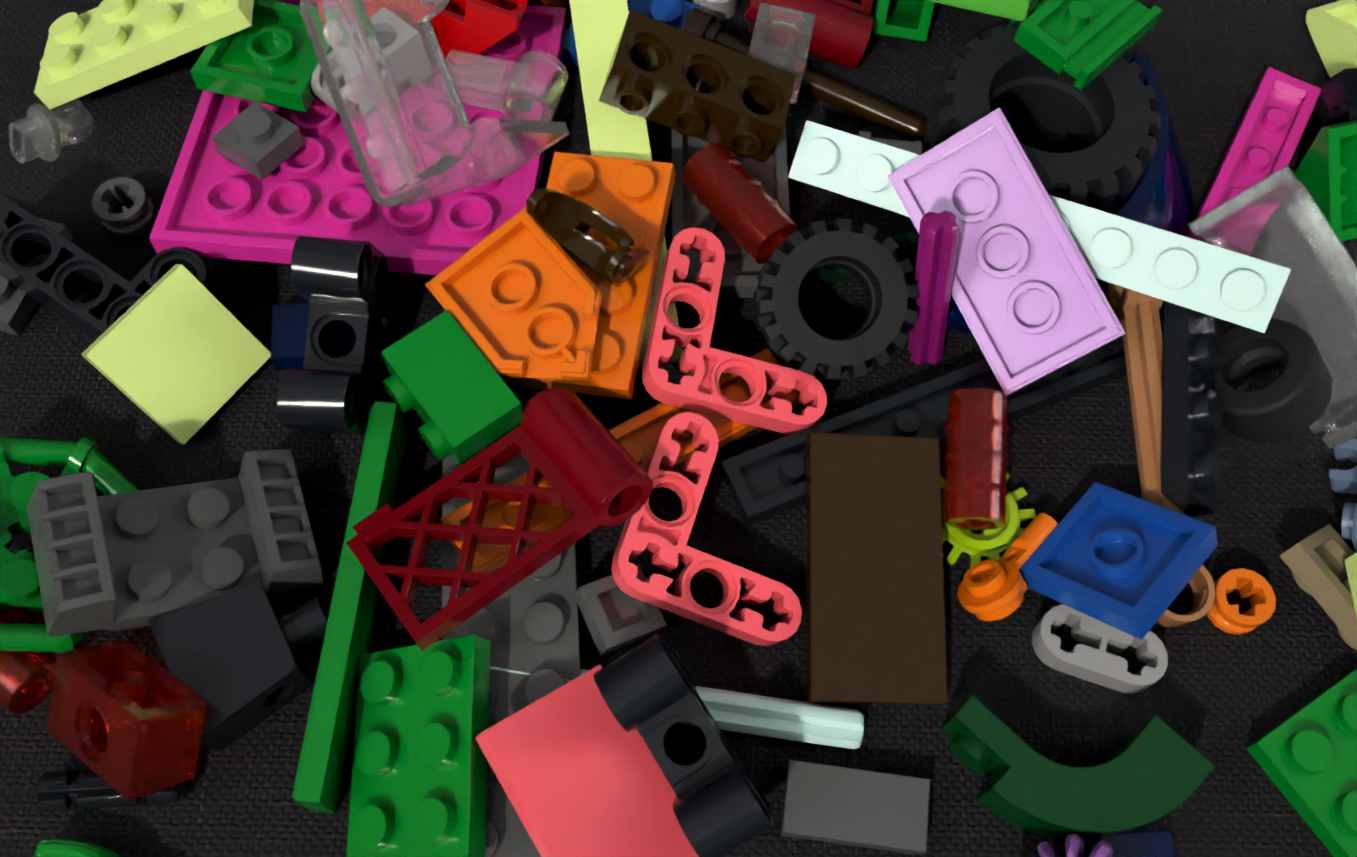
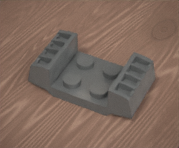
[27,449,323,637]

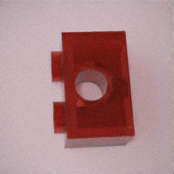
[47,638,207,801]

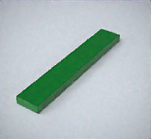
[292,401,408,814]

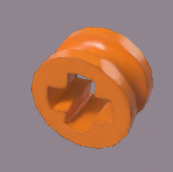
[1206,568,1276,635]

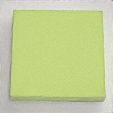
[81,264,273,445]

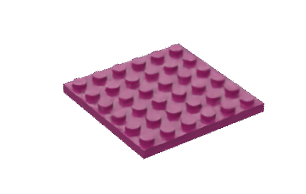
[149,0,567,275]

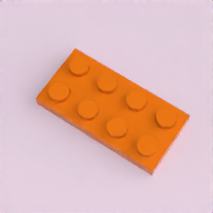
[505,152,676,400]

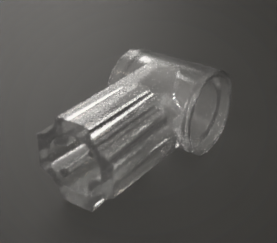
[441,49,568,132]

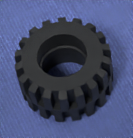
[753,218,919,380]

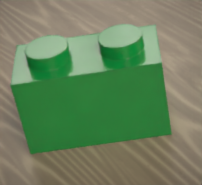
[381,310,524,467]

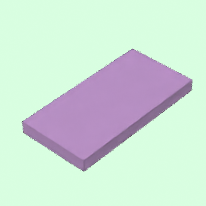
[887,108,1127,395]

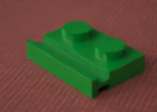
[1013,0,1162,91]

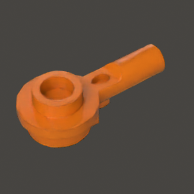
[957,513,1058,622]

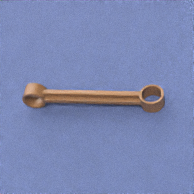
[1106,282,1215,627]

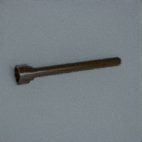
[682,7,926,140]

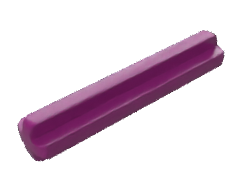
[908,210,960,366]

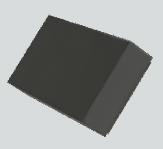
[780,760,930,855]

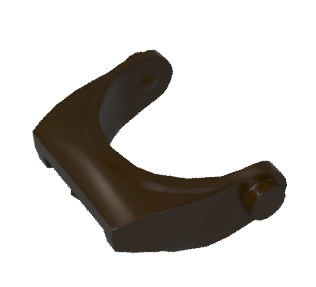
[526,188,650,287]

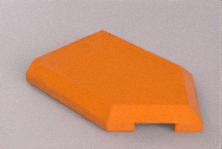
[425,207,602,381]

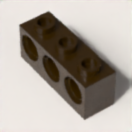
[599,10,796,163]

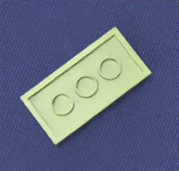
[34,0,254,110]

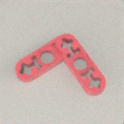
[642,227,827,434]
[611,412,802,646]

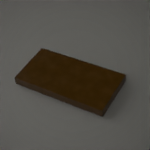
[806,432,948,706]

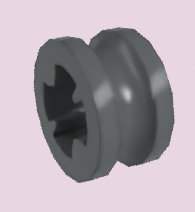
[91,177,156,237]

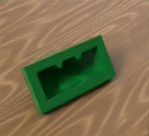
[1293,120,1357,244]

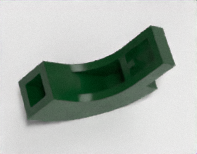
[941,696,1215,841]

